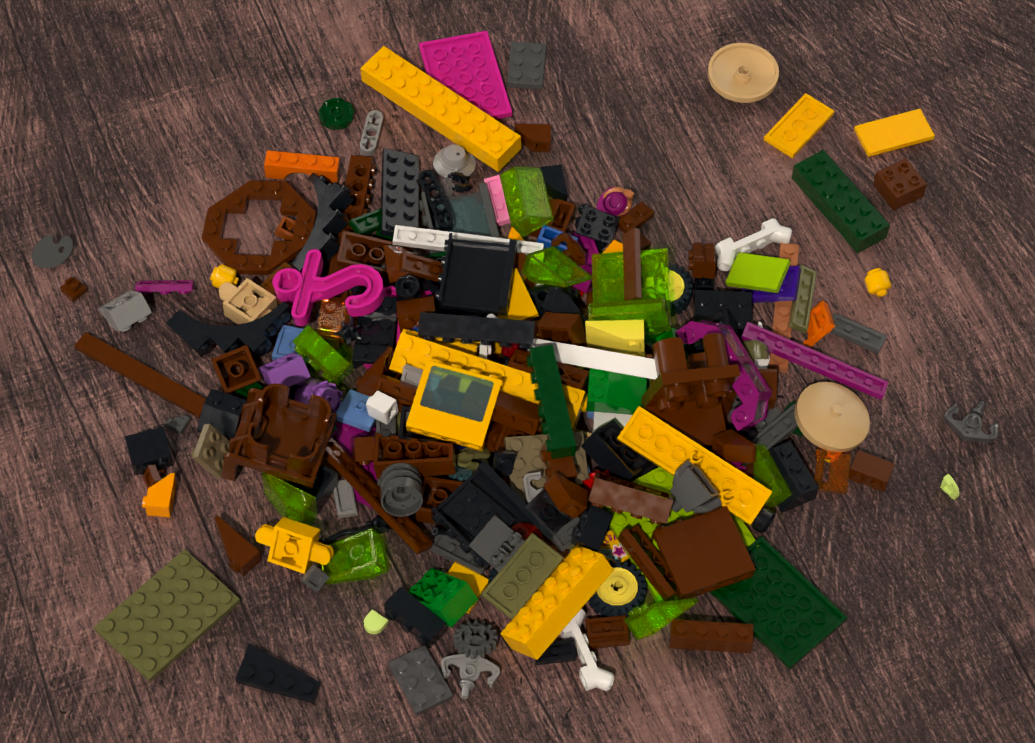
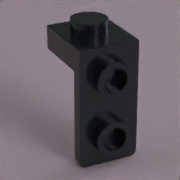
[478,451,516,478]

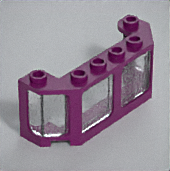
[676,320,772,431]

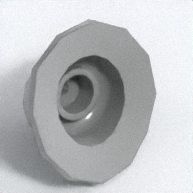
[433,144,476,181]

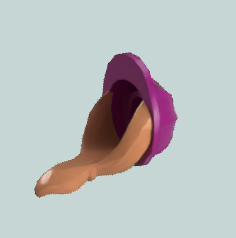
[596,186,634,217]

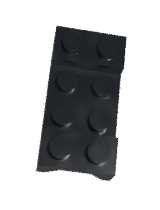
[352,297,398,370]

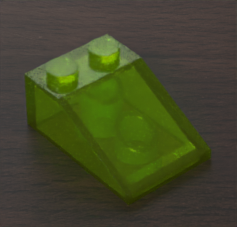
[521,246,592,288]
[262,472,317,526]
[322,528,388,585]
[624,598,699,640]

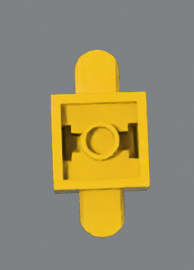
[255,517,334,574]

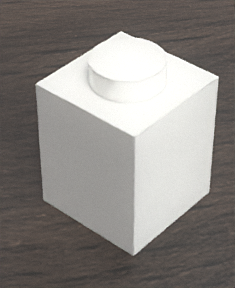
[366,390,399,425]

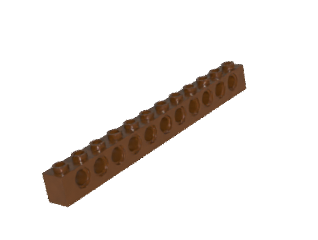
[316,155,376,350]

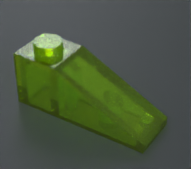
[753,444,792,507]

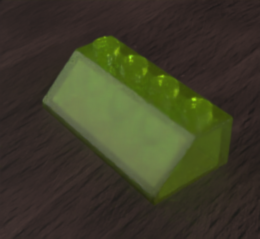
[499,166,554,237]

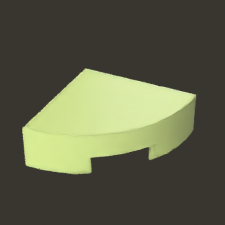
[940,474,959,500]

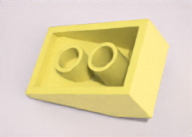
[585,320,645,357]

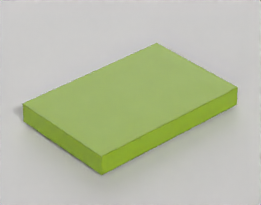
[725,252,791,293]

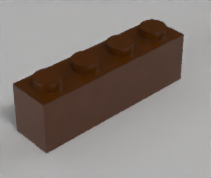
[461,381,542,436]
[669,619,753,653]

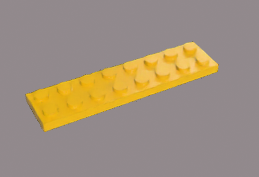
[617,406,772,526]

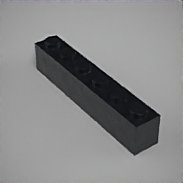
[418,312,538,349]

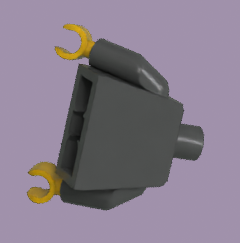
[670,452,733,513]

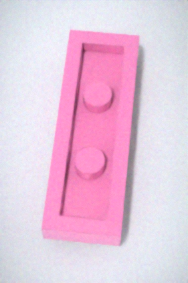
[484,174,514,227]

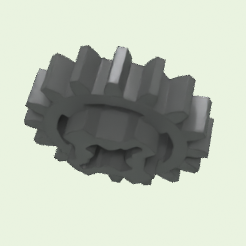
[453,620,498,659]

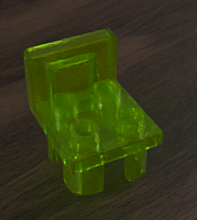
[588,248,671,335]

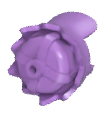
[295,378,343,413]

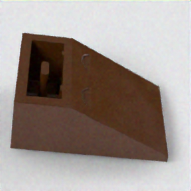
[512,199,576,238]

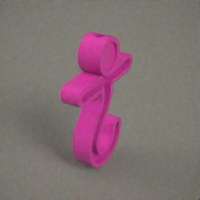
[272,249,385,326]

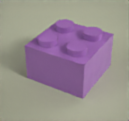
[259,352,311,387]

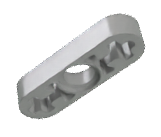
[360,110,383,157]

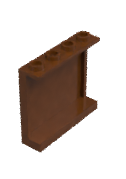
[651,506,756,602]

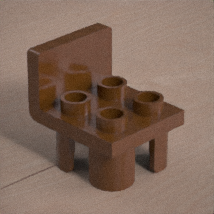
[641,333,740,449]
[222,383,337,488]

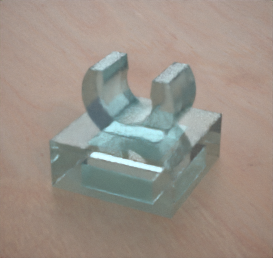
[448,465,473,482]

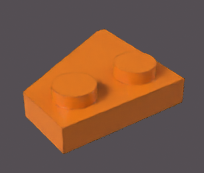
[803,300,835,348]

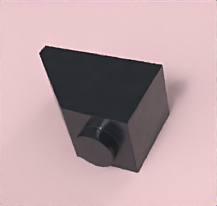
[537,165,567,201]

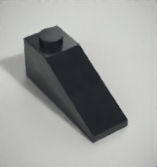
[539,285,588,332]

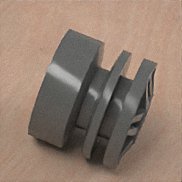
[380,463,423,517]

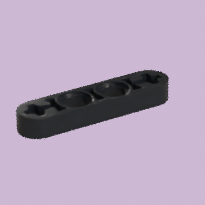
[418,170,455,231]

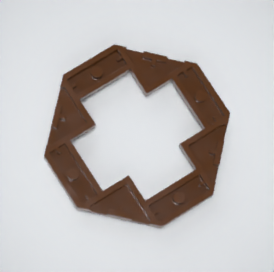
[201,180,317,275]

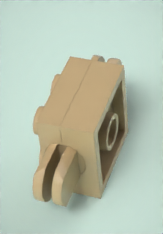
[219,278,281,331]

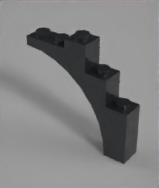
[292,173,354,273]
[166,301,292,358]

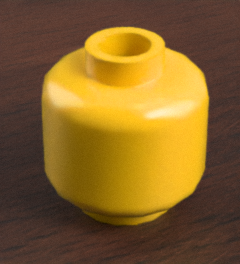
[210,264,239,289]
[864,268,892,297]

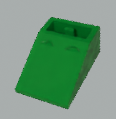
[408,568,478,628]

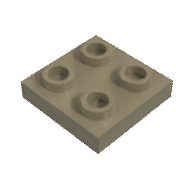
[191,424,230,479]

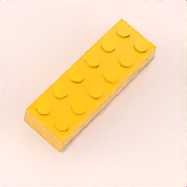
[500,545,614,660]

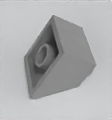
[98,290,152,332]

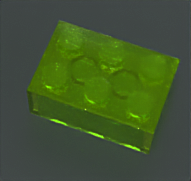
[292,325,353,386]

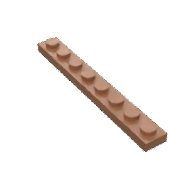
[768,243,799,373]

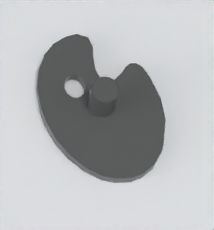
[31,235,73,268]

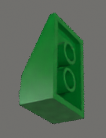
[586,368,647,415]

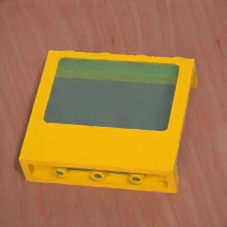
[406,359,503,452]

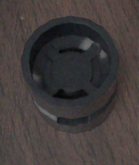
[395,275,422,301]
[743,507,776,534]

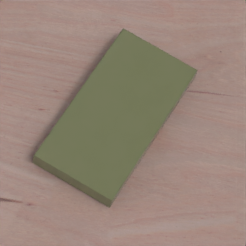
[481,533,564,620]

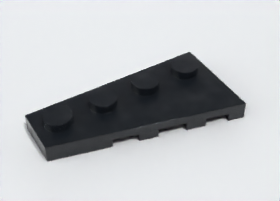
[235,643,321,704]

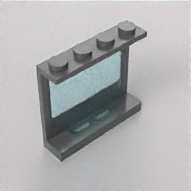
[418,182,500,254]

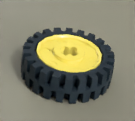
[639,263,693,318]
[588,560,647,619]

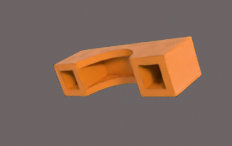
[264,150,340,184]

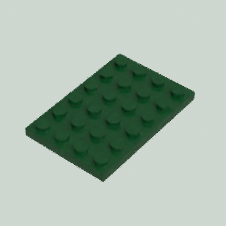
[709,536,848,670]

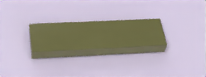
[788,264,817,334]

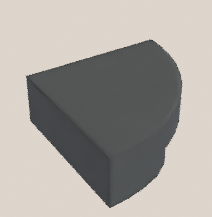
[164,415,192,435]

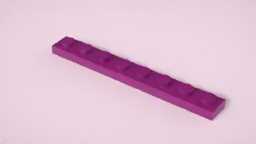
[740,322,888,400]

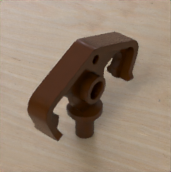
[544,233,586,282]

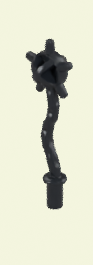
[334,286,363,346]
[318,515,390,544]

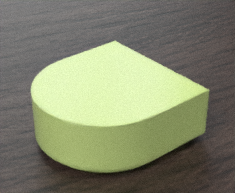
[364,609,388,634]

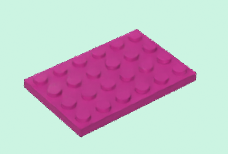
[418,31,512,119]

